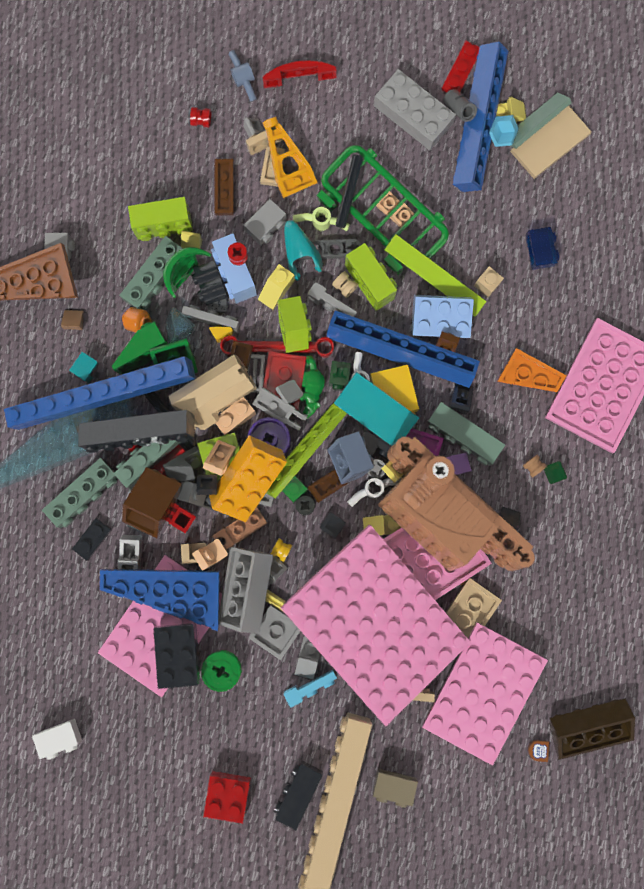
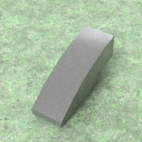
[118,535,142,598]

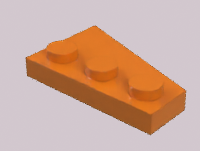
[497,348,567,392]

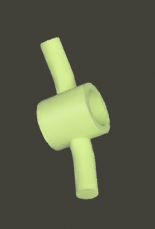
[292,207,350,231]

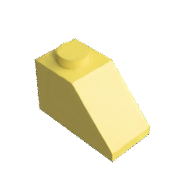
[258,264,295,310]

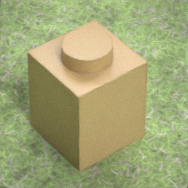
[474,266,504,298]

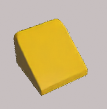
[209,327,233,343]

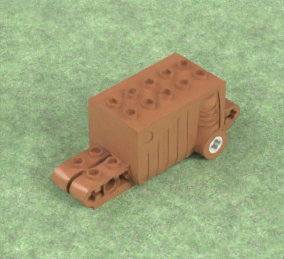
[377,437,535,571]

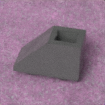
[177,481,216,511]

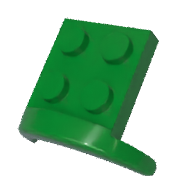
[163,247,211,298]

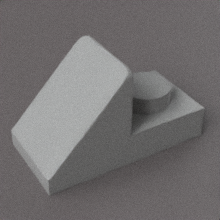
[295,636,320,679]

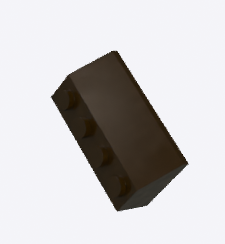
[549,698,635,760]

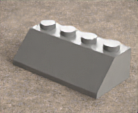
[219,547,273,633]

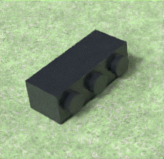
[273,761,323,831]

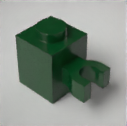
[329,361,351,391]

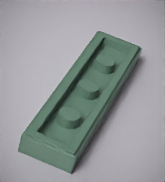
[511,93,571,149]

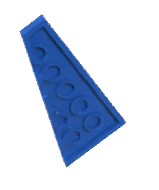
[100,569,220,631]

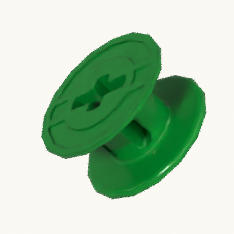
[201,650,242,692]

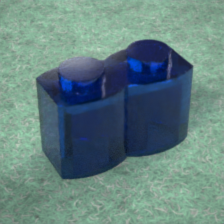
[526,227,560,270]

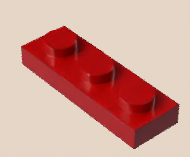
[441,41,480,93]

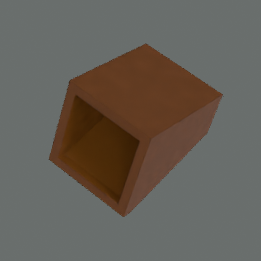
[122,467,181,538]

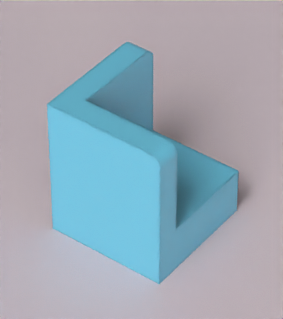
[489,115,518,147]

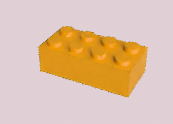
[209,435,287,522]

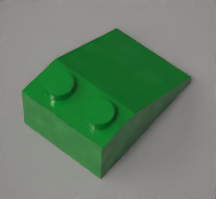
[112,322,168,375]

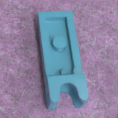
[284,669,337,708]

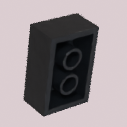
[153,623,201,689]

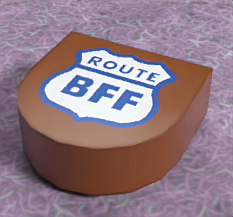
[527,740,549,762]

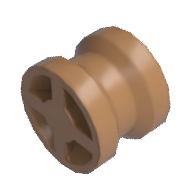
[523,454,547,478]

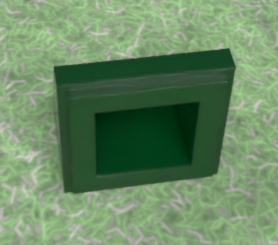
[544,461,567,484]

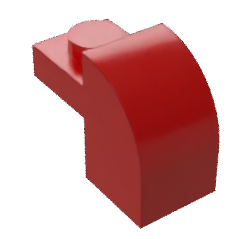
[166,503,196,534]

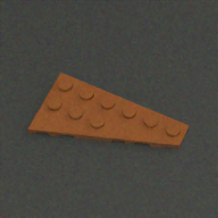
[0,243,78,301]

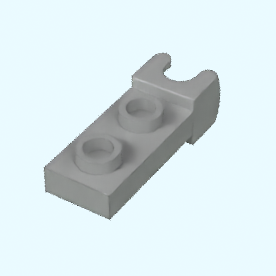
[307,282,357,318]

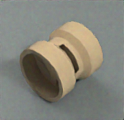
[332,271,359,298]

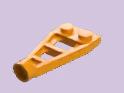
[263,117,318,198]

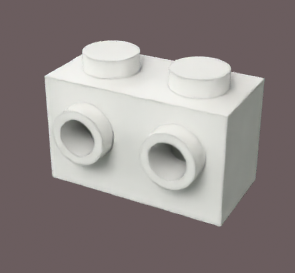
[32,719,82,760]

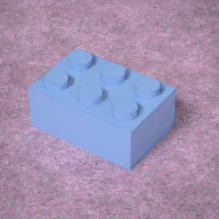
[211,234,257,304]
[411,295,473,338]

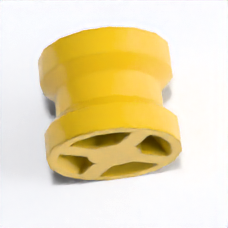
[270,538,293,562]

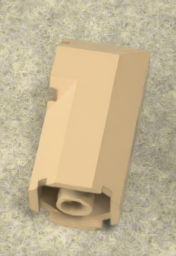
[169,355,257,430]

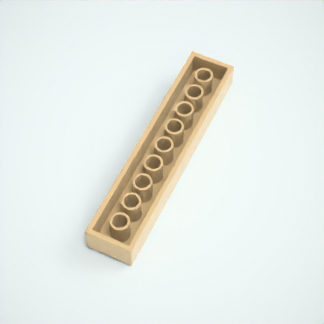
[298,712,372,889]

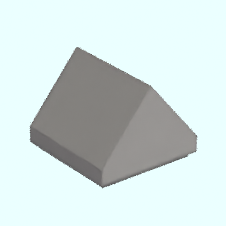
[243,117,264,138]

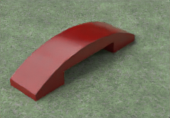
[263,61,336,88]

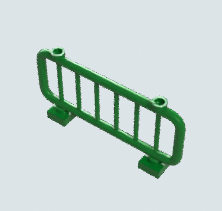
[317,145,449,275]

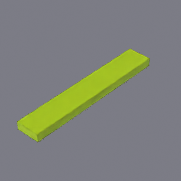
[384,234,487,317]
[266,403,347,499]

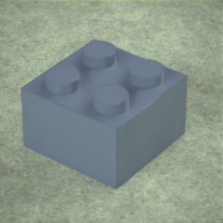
[327,432,374,484]

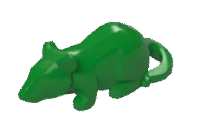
[300,356,325,419]

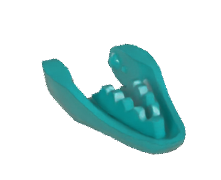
[284,220,323,281]

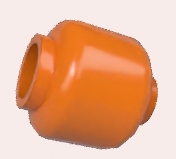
[122,307,151,333]

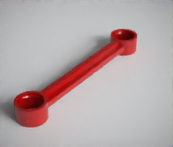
[220,336,334,358]

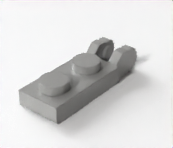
[252,387,307,430]

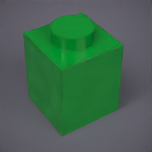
[282,476,307,503]

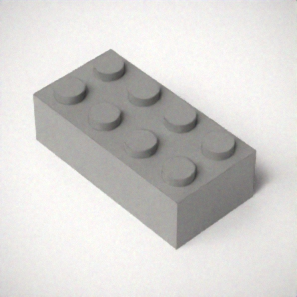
[374,69,456,150]

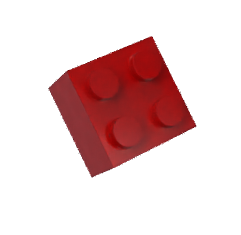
[203,771,251,824]

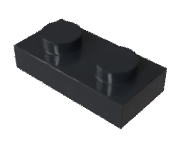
[72,518,112,561]

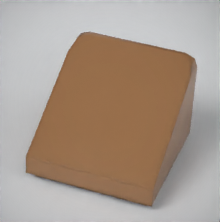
[61,310,84,330]

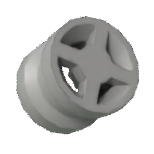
[367,459,385,479]

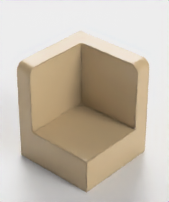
[181,543,207,564]

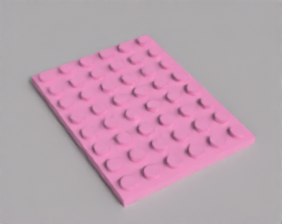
[280,525,471,726]

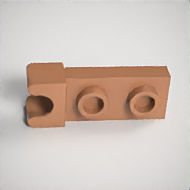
[212,507,267,551]

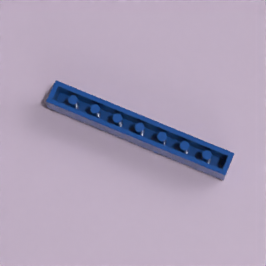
[453,42,508,192]
[326,311,480,388]

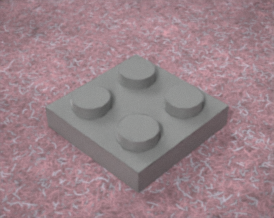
[249,605,300,660]

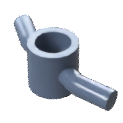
[229,50,257,102]

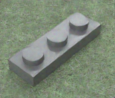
[182,305,240,332]

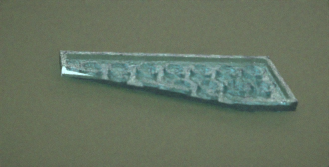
[0,398,136,489]

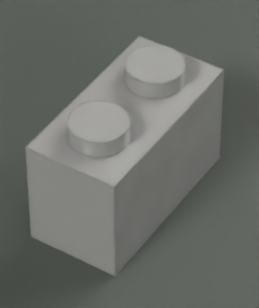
[244,199,287,245]

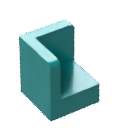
[69,352,98,384]

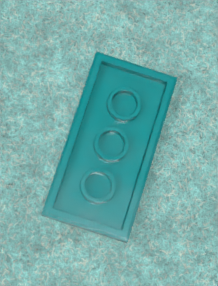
[334,372,419,446]

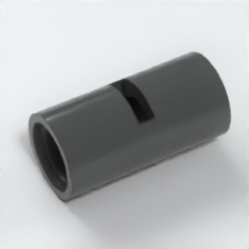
[444,89,477,122]

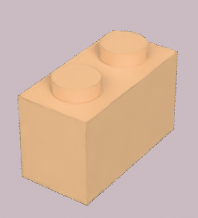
[215,397,256,435]

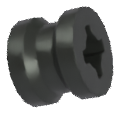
[296,496,315,516]

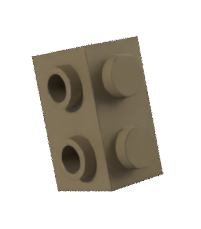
[372,768,418,808]

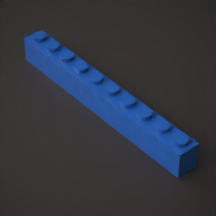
[4,356,196,430]

